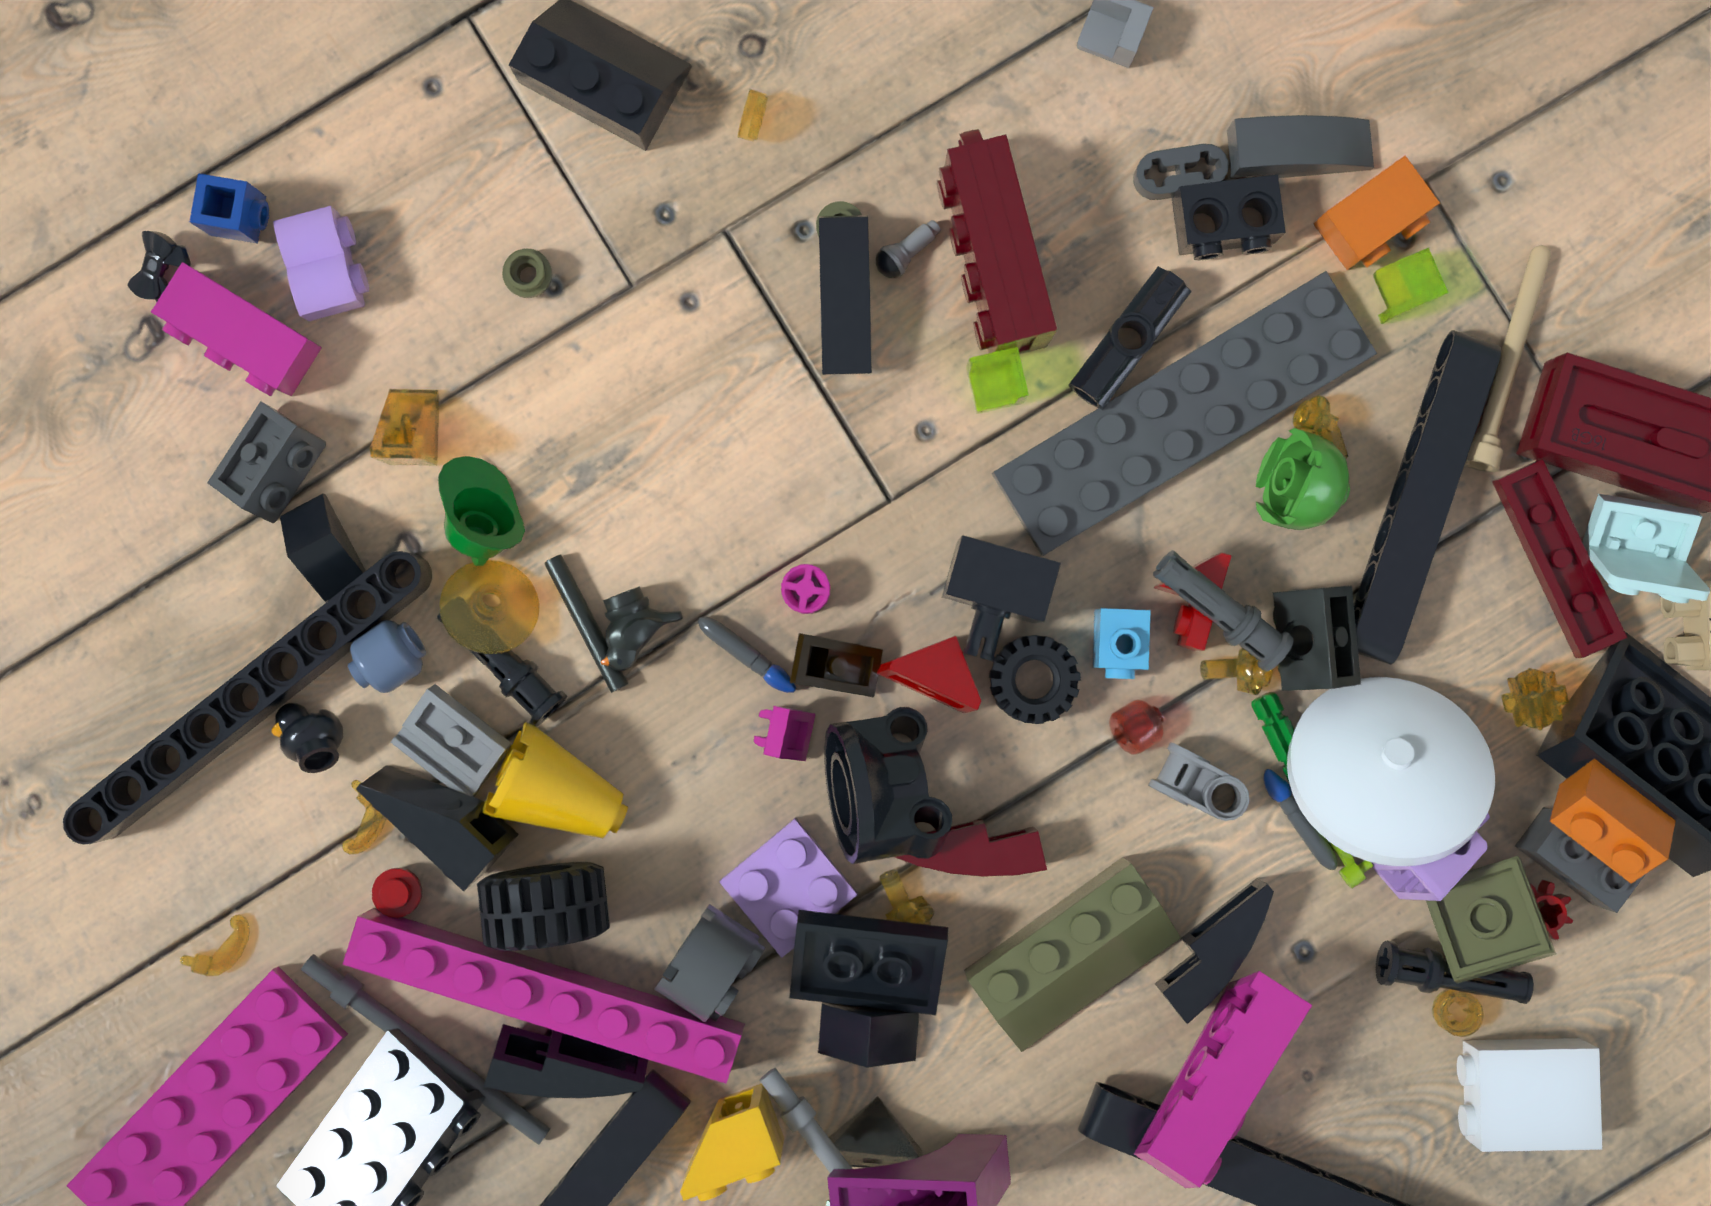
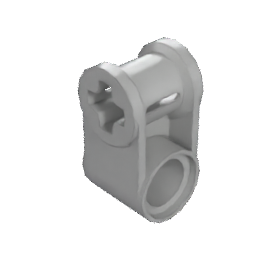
[1148,742,1250,821]

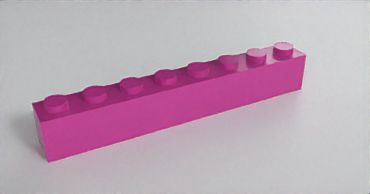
[342,908,745,1084]

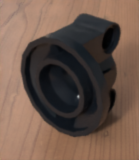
[824,707,952,864]

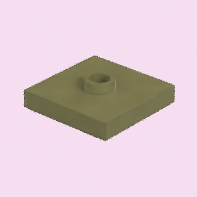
[1426,856,1556,984]

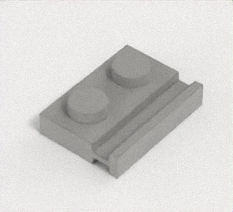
[391,684,512,797]

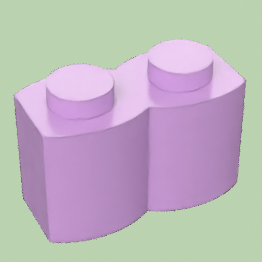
[273,206,369,321]

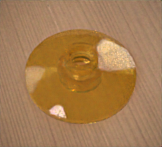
[439,560,539,654]

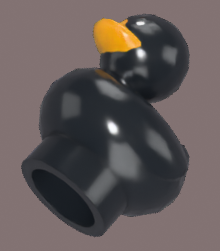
[272,703,343,773]

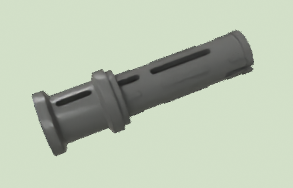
[1153,550,1294,672]

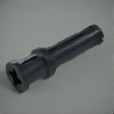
[437,597,567,727]
[1375,940,1534,1004]

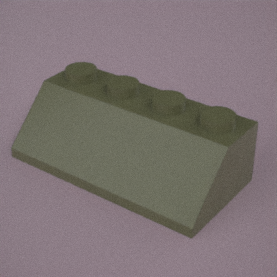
[964,857,1181,1052]

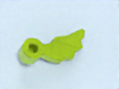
[1326,839,1373,889]

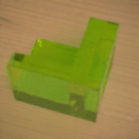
[1373,247,1449,324]
[966,347,1029,414]

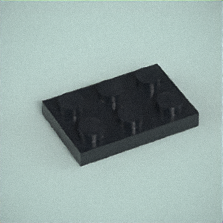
[789,910,948,1015]

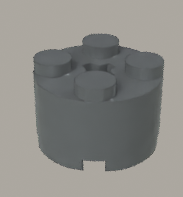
[654,904,766,1022]

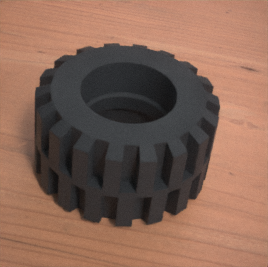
[477,862,610,951]

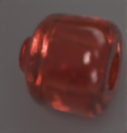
[1109,699,1164,755]

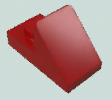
[1154,553,1232,651]

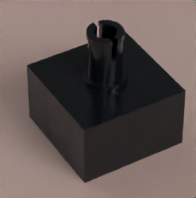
[941,535,1061,662]

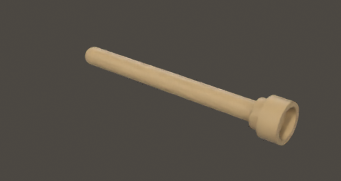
[1464,245,1551,472]

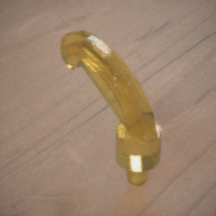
[342,780,387,854]
[180,915,250,976]

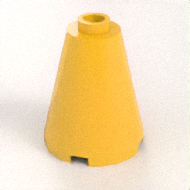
[483,722,628,839]

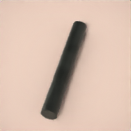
[544,555,628,693]

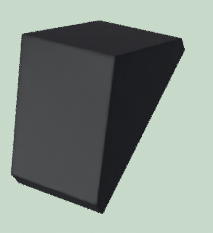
[280,493,366,602]
[818,1002,919,1068]

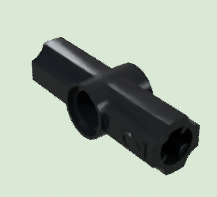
[1068,266,1192,410]

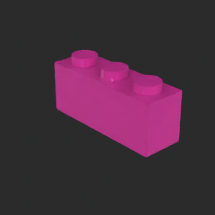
[151,262,322,396]

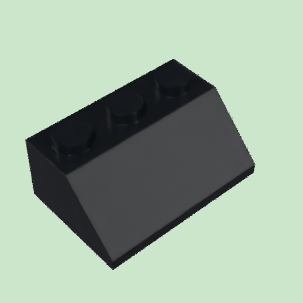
[509,0,692,151]

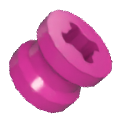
[781,564,830,614]

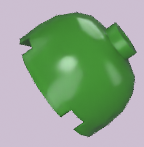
[1256,428,1350,530]

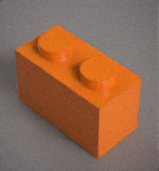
[1313,155,1440,270]
[1550,758,1676,884]

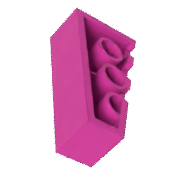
[1134,971,1312,1188]

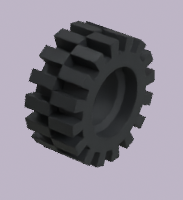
[989,635,1081,724]

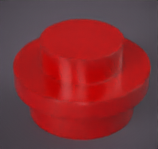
[372,868,422,918]

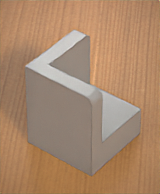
[1077,0,1154,68]

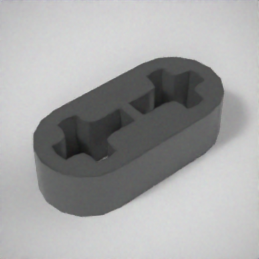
[1133,144,1228,200]

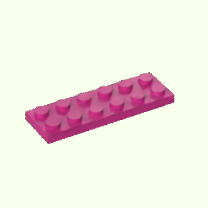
[66,966,348,1206]

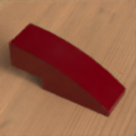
[894,819,1047,877]

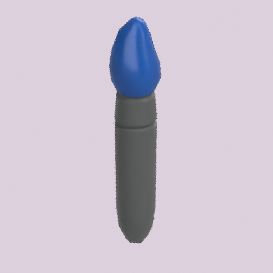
[698,616,796,693]
[1263,769,1338,870]

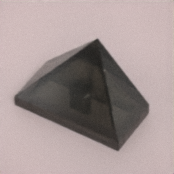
[829,1097,923,1168]

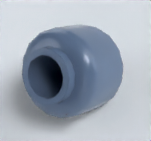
[348,620,426,693]

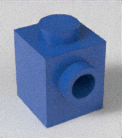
[189,173,269,244]

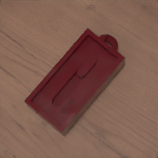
[937,129,1057,361]
[1516,352,1711,513]

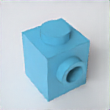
[1093,608,1151,679]

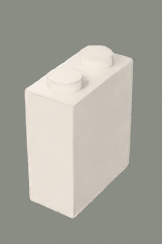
[1457,1038,1602,1152]

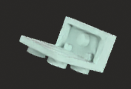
[1582,494,1710,603]

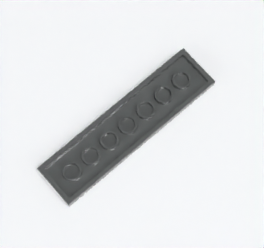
[992,271,1377,556]

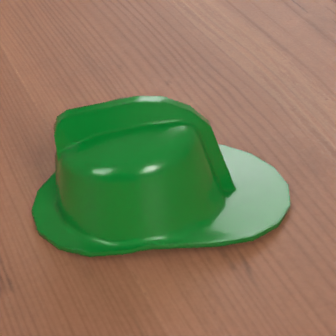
[438,456,525,566]

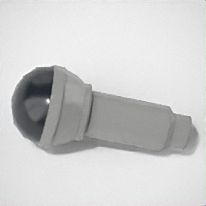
[876,220,941,278]

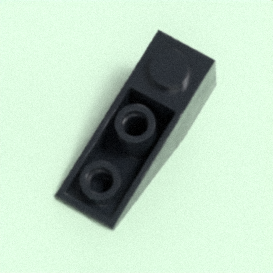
[356,765,519,892]

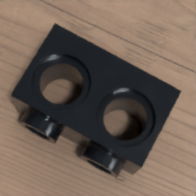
[1172,174,1286,260]

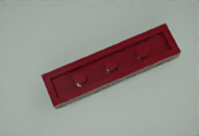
[1492,459,1627,658]

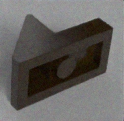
[790,633,883,697]

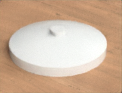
[1287,677,1495,866]

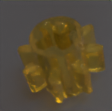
[1501,668,1569,730]

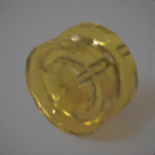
[1432,989,1484,1037]

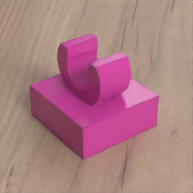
[753,706,816,761]

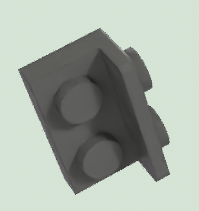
[207,401,326,523]

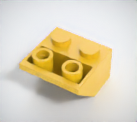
[680,1083,784,1201]

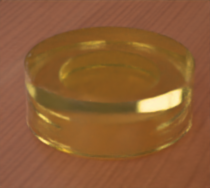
[737,89,768,142]

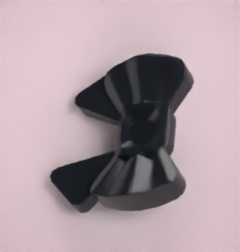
[128,231,191,302]

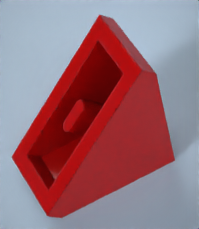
[877,636,981,713]

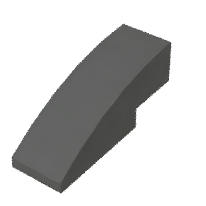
[1227,115,1374,178]

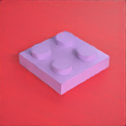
[719,817,858,958]

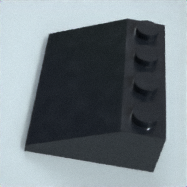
[1536,632,1711,877]

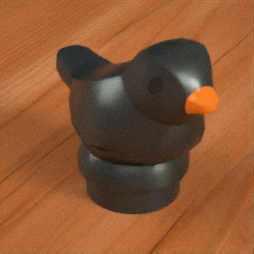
[601,586,683,671]

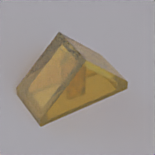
[370,389,439,466]

